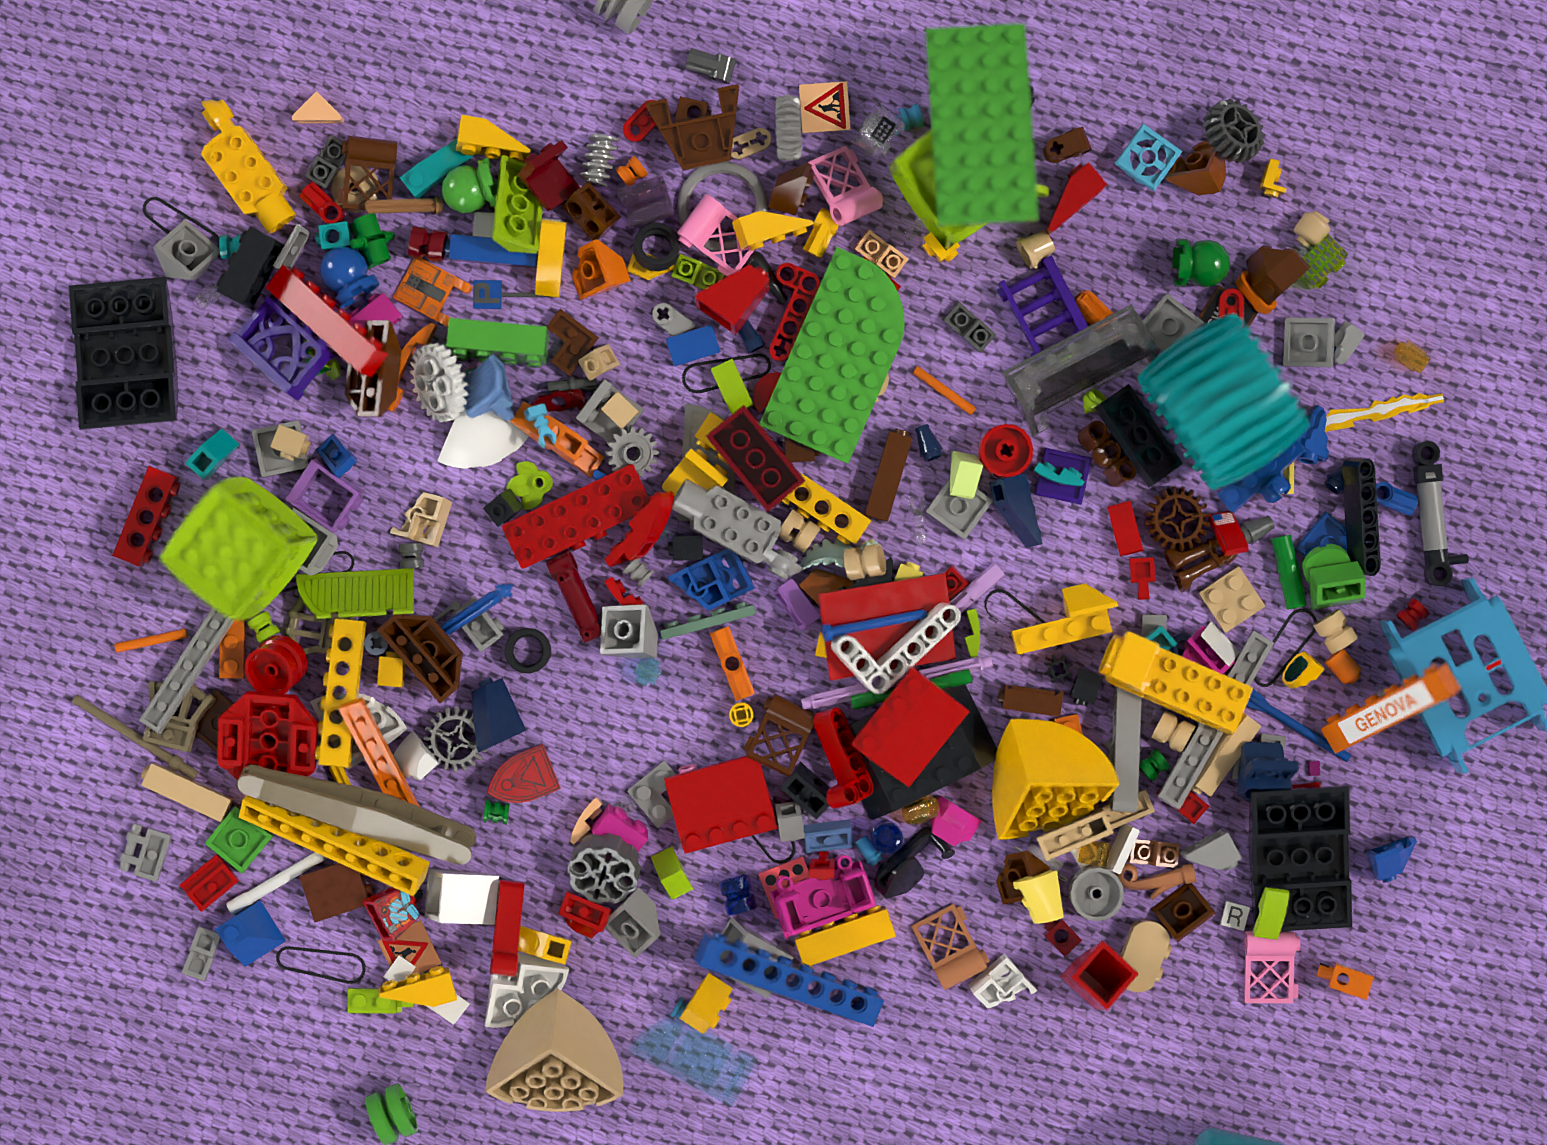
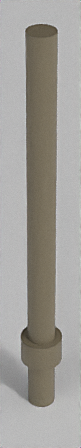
[72,694,199,780]

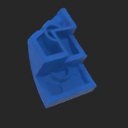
[668,549,755,611]

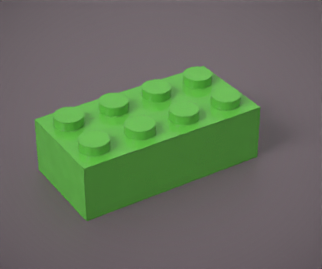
[446,318,549,368]

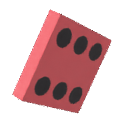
[758,856,810,919]

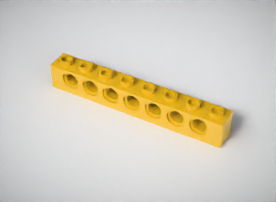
[694,412,872,546]
[239,795,430,896]

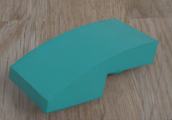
[1032,461,1085,486]

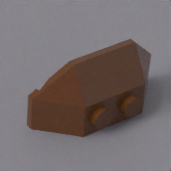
[345,320,401,417]
[377,614,463,704]

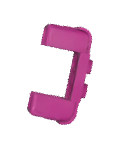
[770,854,876,939]

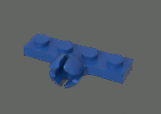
[1217,439,1307,513]

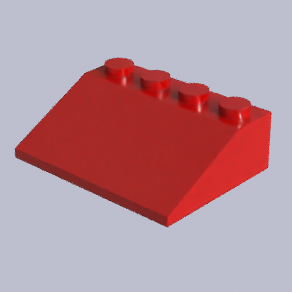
[851,666,970,787]
[664,752,778,854]

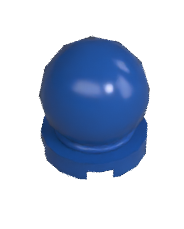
[320,246,380,309]

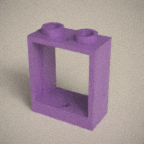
[285,459,364,533]

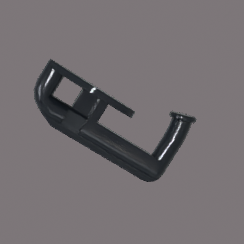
[874,827,955,899]

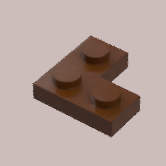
[547,308,599,377]

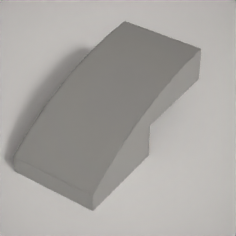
[182,927,221,982]

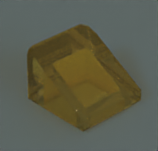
[1078,841,1110,867]

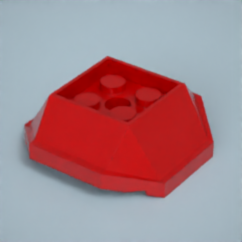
[217,691,318,781]

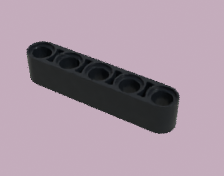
[1342,457,1381,576]

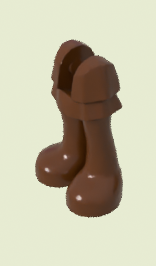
[1163,536,1238,593]

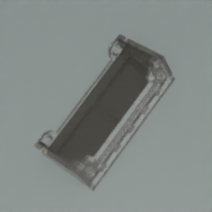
[1002,304,1158,436]

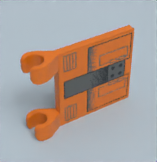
[393,258,473,327]

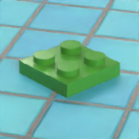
[205,805,274,874]

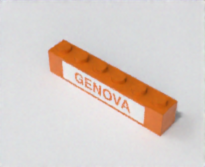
[1321,663,1461,754]

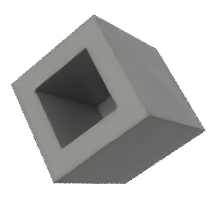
[775,801,805,842]

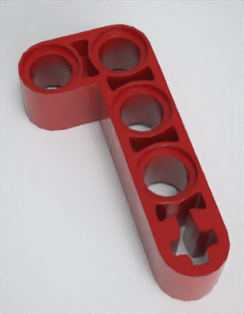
[769,263,820,362]
[813,707,873,809]
[490,880,525,977]

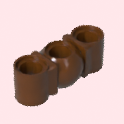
[1077,421,1136,487]

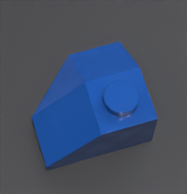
[1366,835,1417,883]

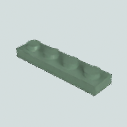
[660,601,756,640]

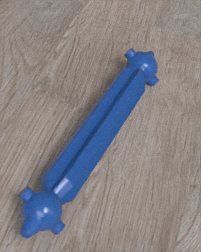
[440,584,513,635]

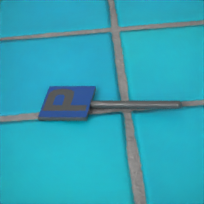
[473,280,552,309]

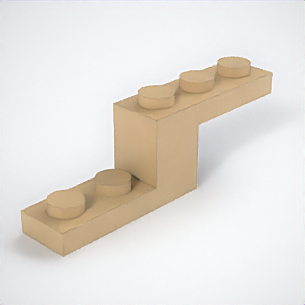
[1036,789,1155,861]

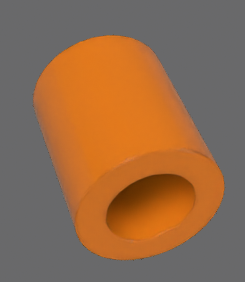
[1324,648,1362,685]

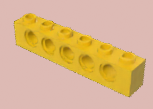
[315,619,366,768]

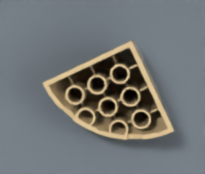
[485,988,623,1112]

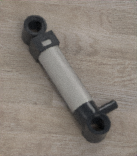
[1412,441,1469,586]

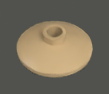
[332,165,380,213]

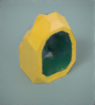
[1282,651,1325,689]

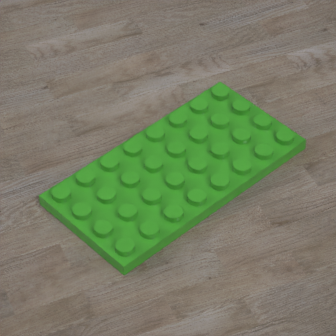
[925,23,1038,226]

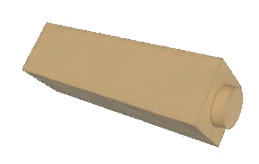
[1191,713,1262,797]
[141,762,234,822]

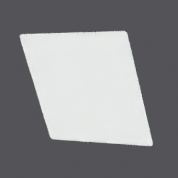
[1201,621,1239,667]

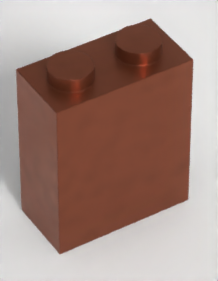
[299,863,374,923]

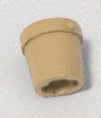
[1016,230,1055,269]

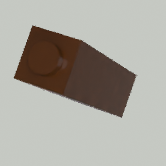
[864,428,913,522]

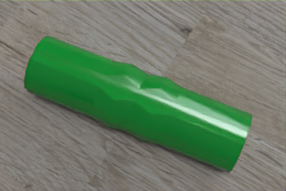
[1271,535,1307,610]

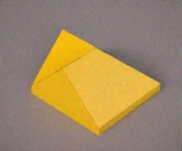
[1062,583,1118,617]

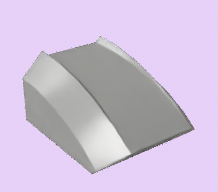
[292,507,338,576]

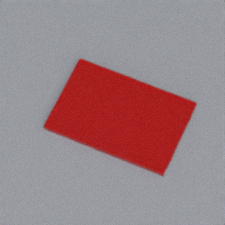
[818,573,956,681]

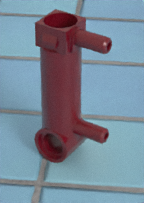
[546,549,602,643]

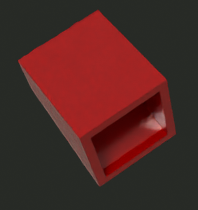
[695,265,770,336]
[1060,941,1139,1011]

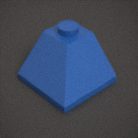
[215,900,286,967]

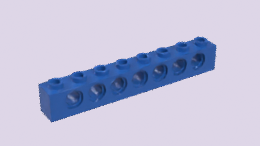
[694,932,884,1027]

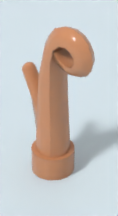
[1116,863,1197,899]

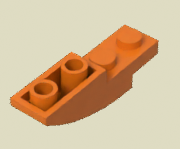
[509,402,604,477]

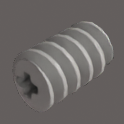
[579,134,620,187]

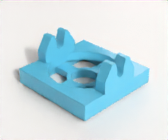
[1114,124,1182,192]

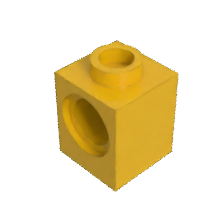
[377,652,406,687]

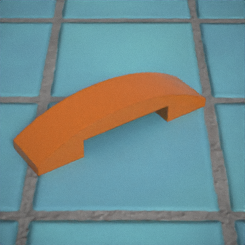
[388,323,438,412]

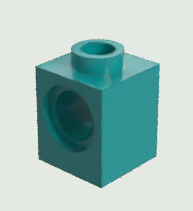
[315,221,352,252]

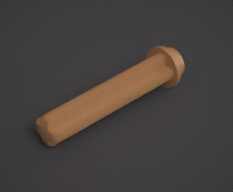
[365,195,443,215]

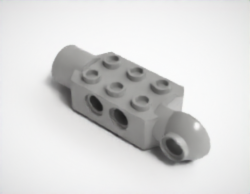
[672,478,803,580]

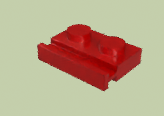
[179,854,240,912]

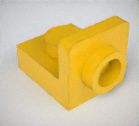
[1259,158,1287,198]

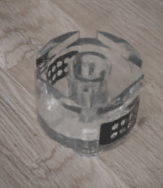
[851,102,905,158]

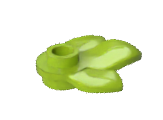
[506,461,553,510]

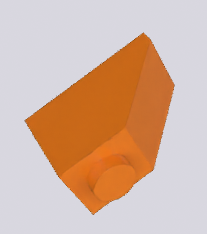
[572,239,631,300]

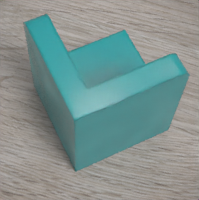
[1143,625,1177,650]

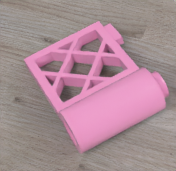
[808,146,883,226]
[677,194,754,277]
[1244,931,1300,1003]

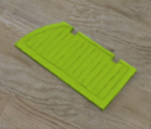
[296,568,414,619]

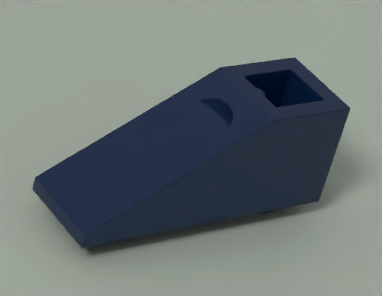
[989,473,1043,548]

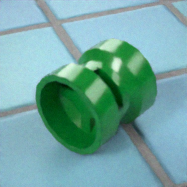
[1139,748,1170,782]

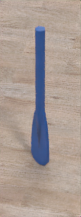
[1223,670,1351,762]

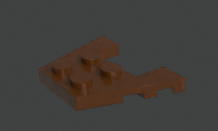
[645,84,739,171]

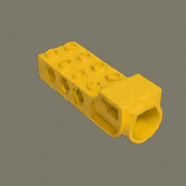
[1099,631,1253,735]

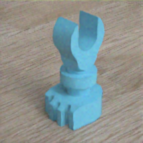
[524,404,556,448]

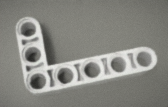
[831,602,961,694]

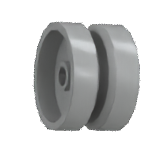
[1068,865,1124,921]

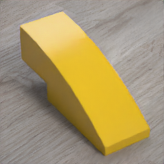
[535,220,566,298]

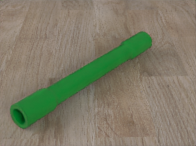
[851,669,973,710]

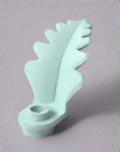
[800,539,878,570]

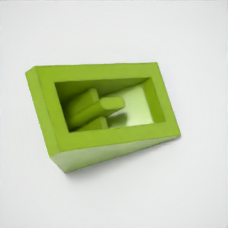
[651,846,693,900]

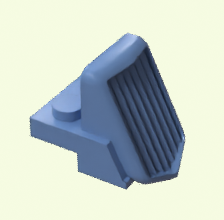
[463,354,515,421]

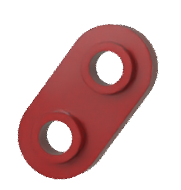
[623,100,657,143]
[1218,288,1244,327]

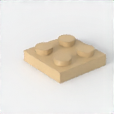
[1198,566,1265,633]

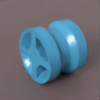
[898,103,924,132]

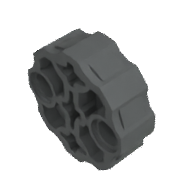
[567,833,641,904]

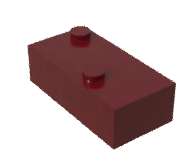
[706,405,806,512]

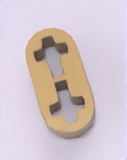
[731,128,771,160]

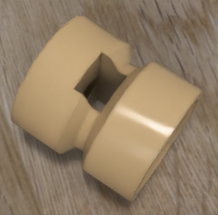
[778,509,821,554]
[844,543,886,580]
[1313,609,1358,654]
[1151,710,1196,754]

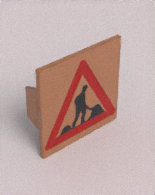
[377,920,442,974]

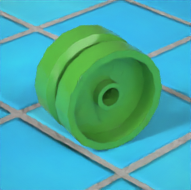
[365,1083,418,1145]

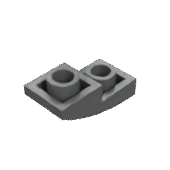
[305,134,346,189]
[942,302,996,353]

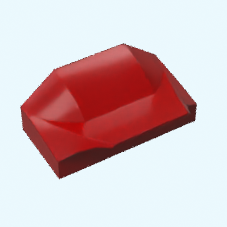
[558,891,613,939]

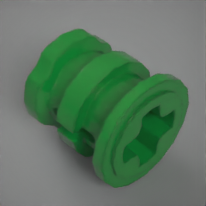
[483,799,510,825]

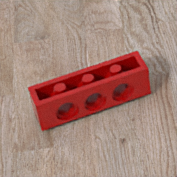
[112,466,181,567]

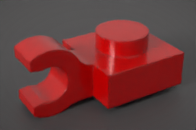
[1129,557,1155,600]
[809,851,836,881]

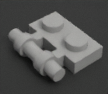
[119,823,173,882]

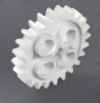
[410,343,468,422]

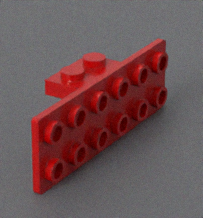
[502,464,650,569]

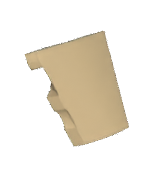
[390,492,452,548]

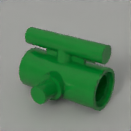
[350,213,395,269]

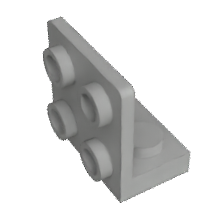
[576,379,644,441]

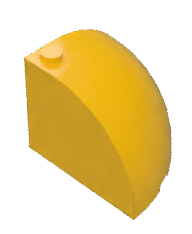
[992,718,1119,840]

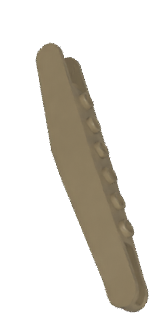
[237,765,477,865]

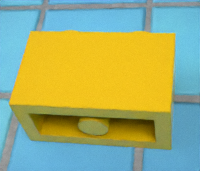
[679,973,733,1034]

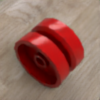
[978,424,1034,478]
[244,635,308,694]

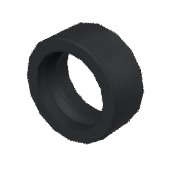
[633,222,680,271]
[505,628,551,674]

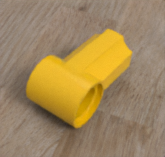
[803,207,839,259]

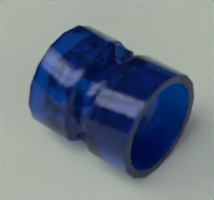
[871,820,903,854]
[719,874,757,916]

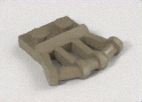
[285,593,356,654]
[142,680,216,753]

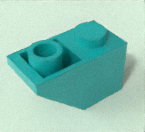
[185,428,240,480]

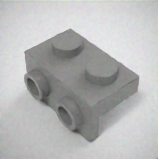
[452,596,505,652]

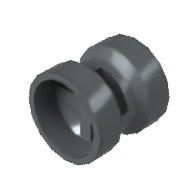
[399,543,425,569]

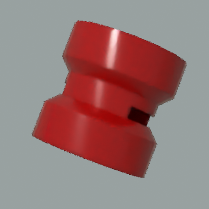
[1396,598,1430,632]

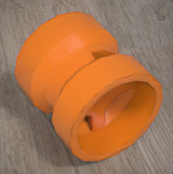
[615,155,648,189]

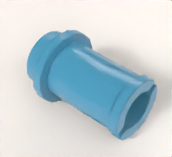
[854,835,883,867]

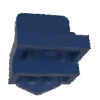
[1237,742,1299,802]

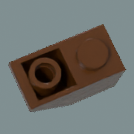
[768,163,814,216]

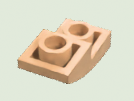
[853,229,908,278]
[570,796,603,845]

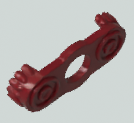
[530,389,587,412]

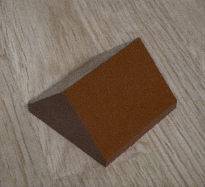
[1151,883,1216,943]

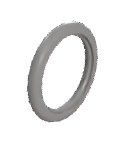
[677,162,768,252]

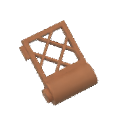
[911,904,990,991]

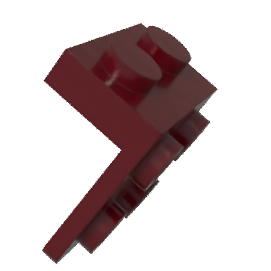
[518,140,580,211]

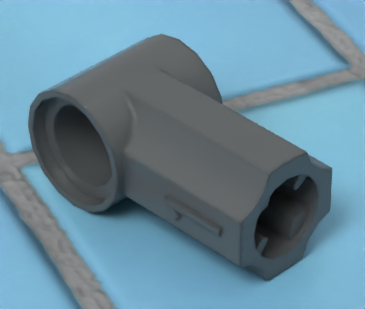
[685,48,737,84]

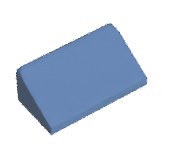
[803,819,853,853]

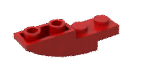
[604,491,675,567]

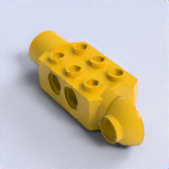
[201,99,297,234]

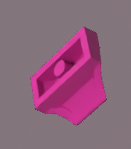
[1182,626,1235,674]
[928,795,982,846]

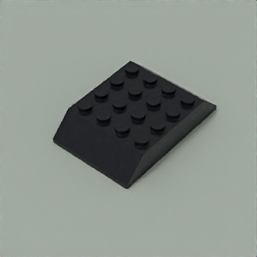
[849,684,997,821]

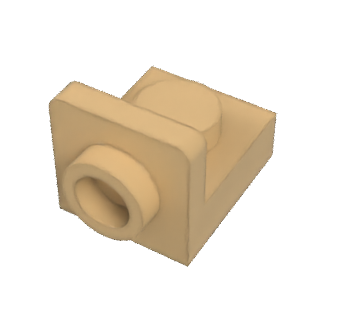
[578,344,620,381]

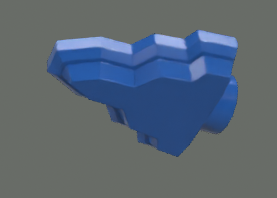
[1297,405,1329,465]

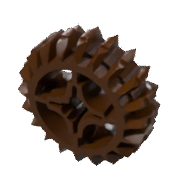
[1144,486,1210,551]

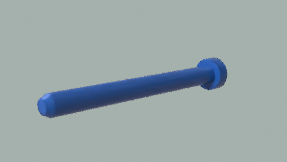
[822,609,927,642]

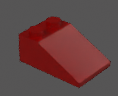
[1045,162,1108,235]

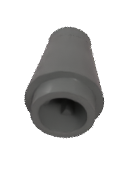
[1240,516,1275,545]

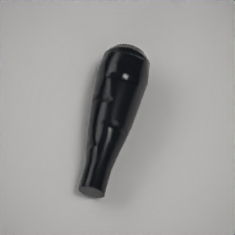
[746,251,788,304]

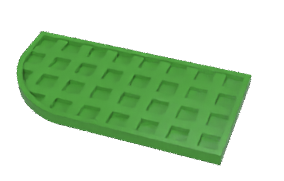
[760,247,905,464]

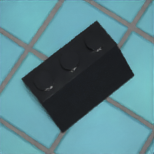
[216,227,285,310]

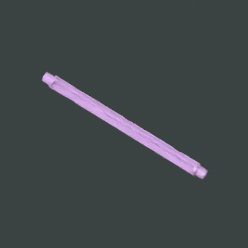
[801,656,993,709]

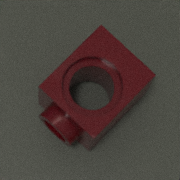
[1043,918,1082,957]

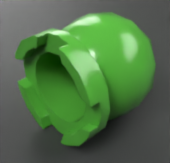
[442,158,498,213]

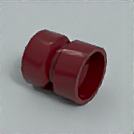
[408,226,448,263]

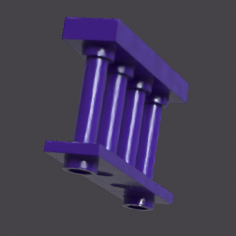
[997,255,1096,369]

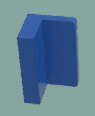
[666,325,720,367]

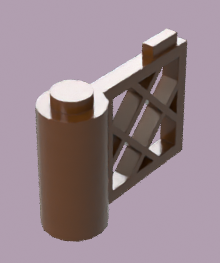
[337,135,397,214]
[743,693,816,777]

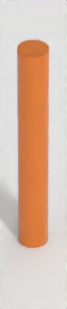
[912,366,976,415]
[114,628,188,653]

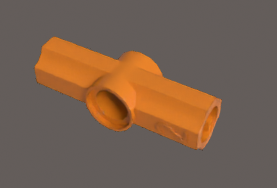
[709,626,755,701]

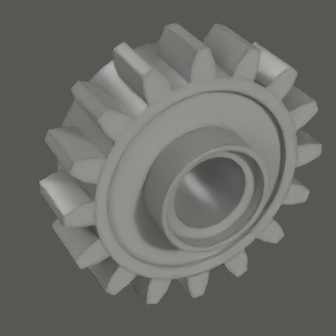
[605,425,659,477]

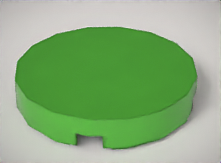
[1302,544,1351,584]

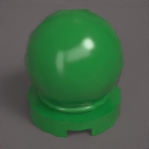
[1172,239,1230,287]

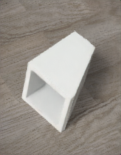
[424,868,500,925]

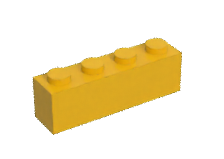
[1010,609,1112,655]
[795,904,896,966]

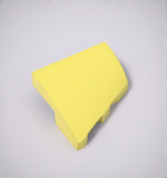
[1013,870,1064,924]

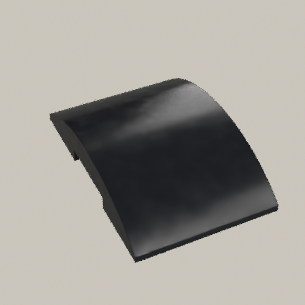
[69,277,178,430]
[1249,785,1352,931]

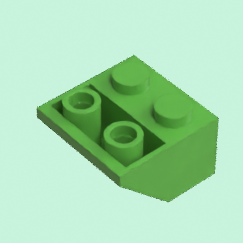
[1310,561,1365,610]

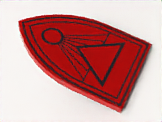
[487,744,561,803]

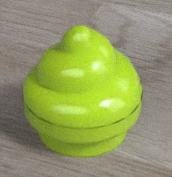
[1083,388,1107,414]

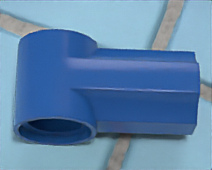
[1376,482,1418,516]

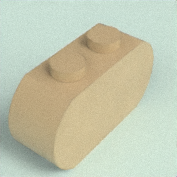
[1120,919,1172,992]

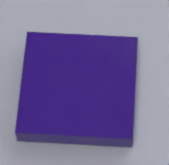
[1034,447,1092,505]

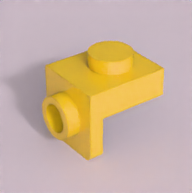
[922,232,960,263]

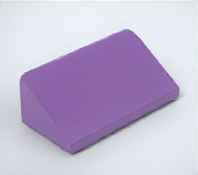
[773,579,820,630]

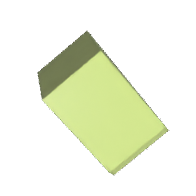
[950,451,983,500]

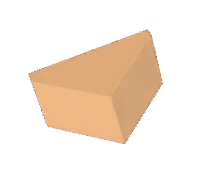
[292,91,344,123]

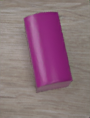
[1308,761,1320,776]

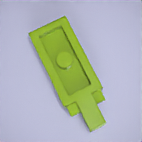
[347,988,415,1014]

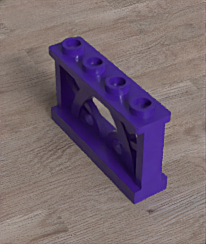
[229,296,335,401]

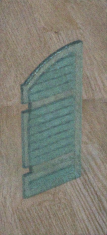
[629,1016,758,1107]

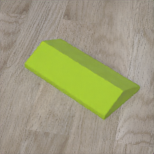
[492,155,543,253]

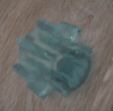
[633,658,663,687]

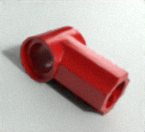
[299,181,345,224]

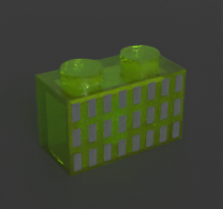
[1299,234,1348,290]

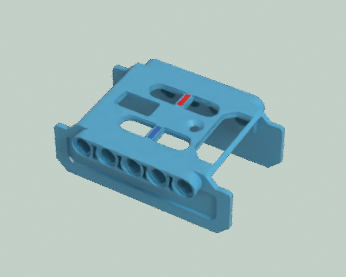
[1379,577,1547,774]

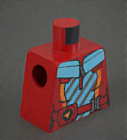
[362,887,424,941]

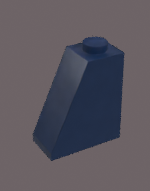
[471,678,526,752]

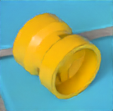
[729,702,753,727]

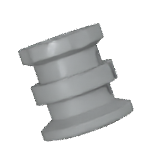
[622,559,654,587]

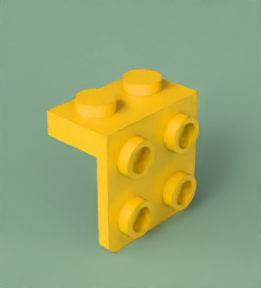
[662,448,729,497]

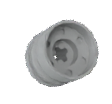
[594,0,653,35]

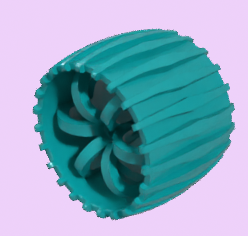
[1137,313,1310,490]

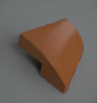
[799,568,853,606]

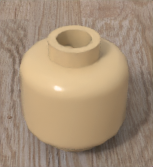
[1294,210,1330,248]

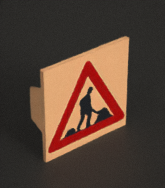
[799,81,850,133]

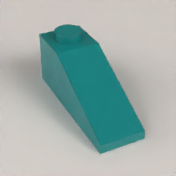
[400,139,474,199]

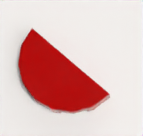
[753,372,781,413]

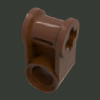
[1043,127,1092,163]

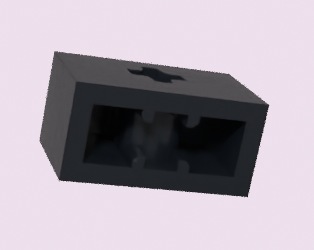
[780,762,830,820]

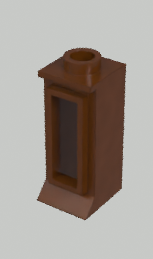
[997,684,1064,717]

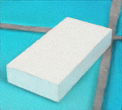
[1103,824,1140,874]

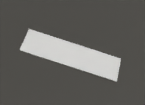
[384,956,470,1025]

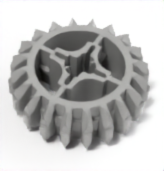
[776,95,801,161]
[423,706,488,772]

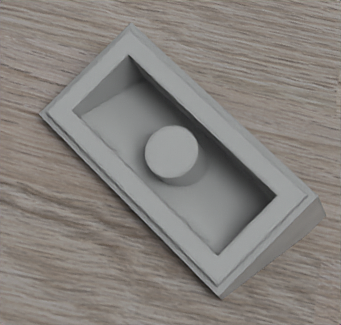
[273,224,311,269]

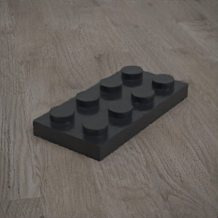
[1094,384,1183,488]

